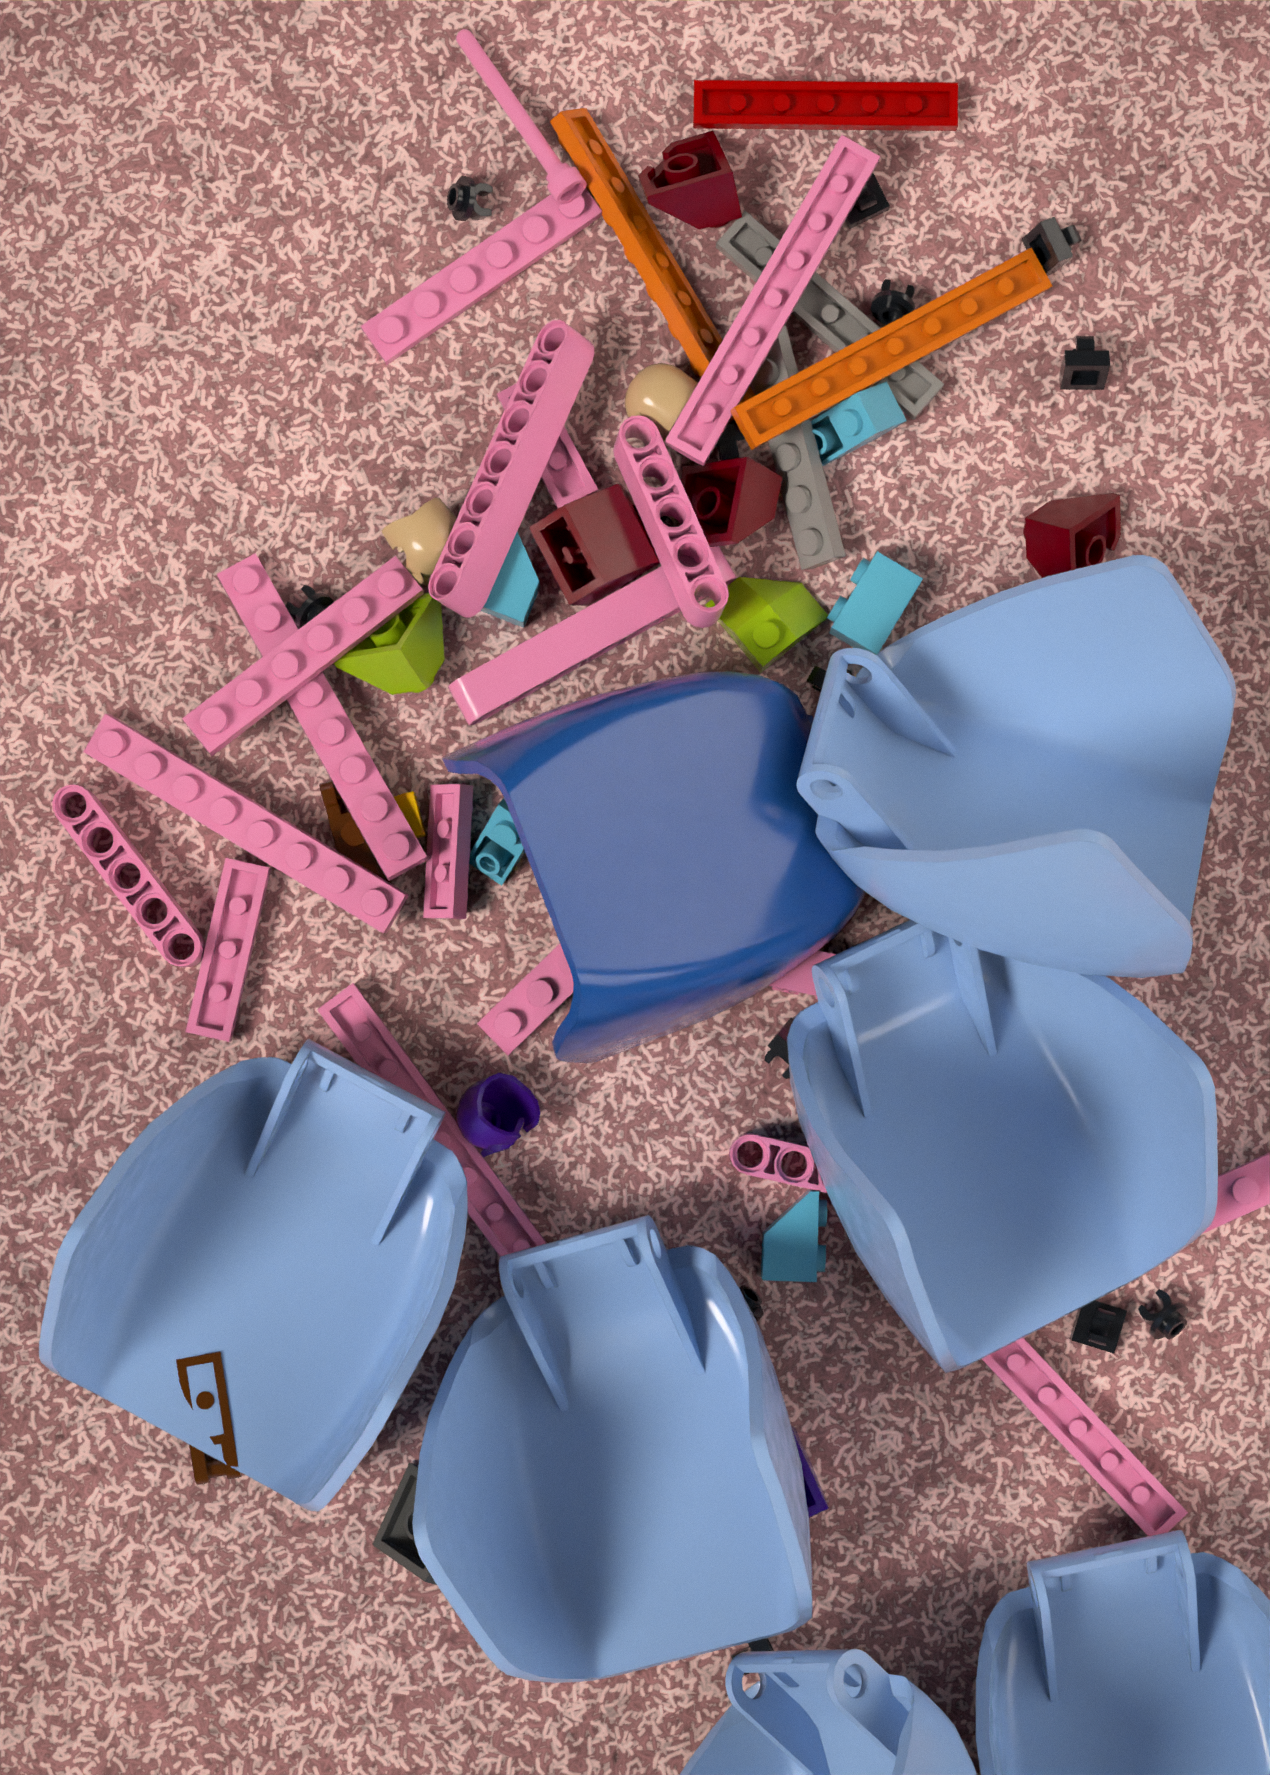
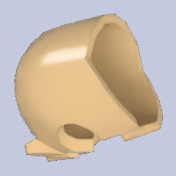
[625,363,698,444]
[382,498,457,587]

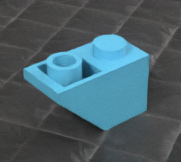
[811,381,907,466]
[481,531,540,628]
[469,798,525,886]
[761,1189,827,1282]

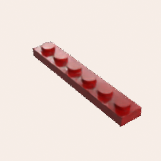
[693,80,958,131]

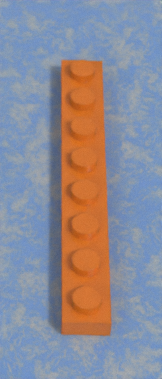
[550,108,755,424]
[730,247,1052,450]

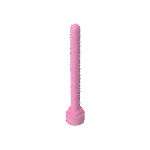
[456,29,587,205]

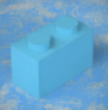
[827,551,923,655]

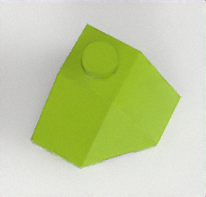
[705,577,828,673]
[334,592,445,695]

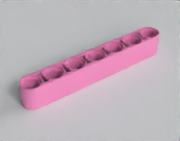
[428,320,594,618]
[448,546,737,726]

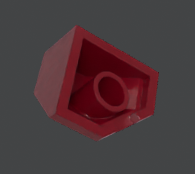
[638,130,742,230]
[680,457,782,547]
[1023,493,1121,578]

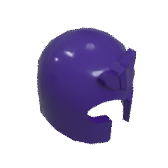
[456,1073,540,1157]

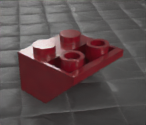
[529,483,660,606]

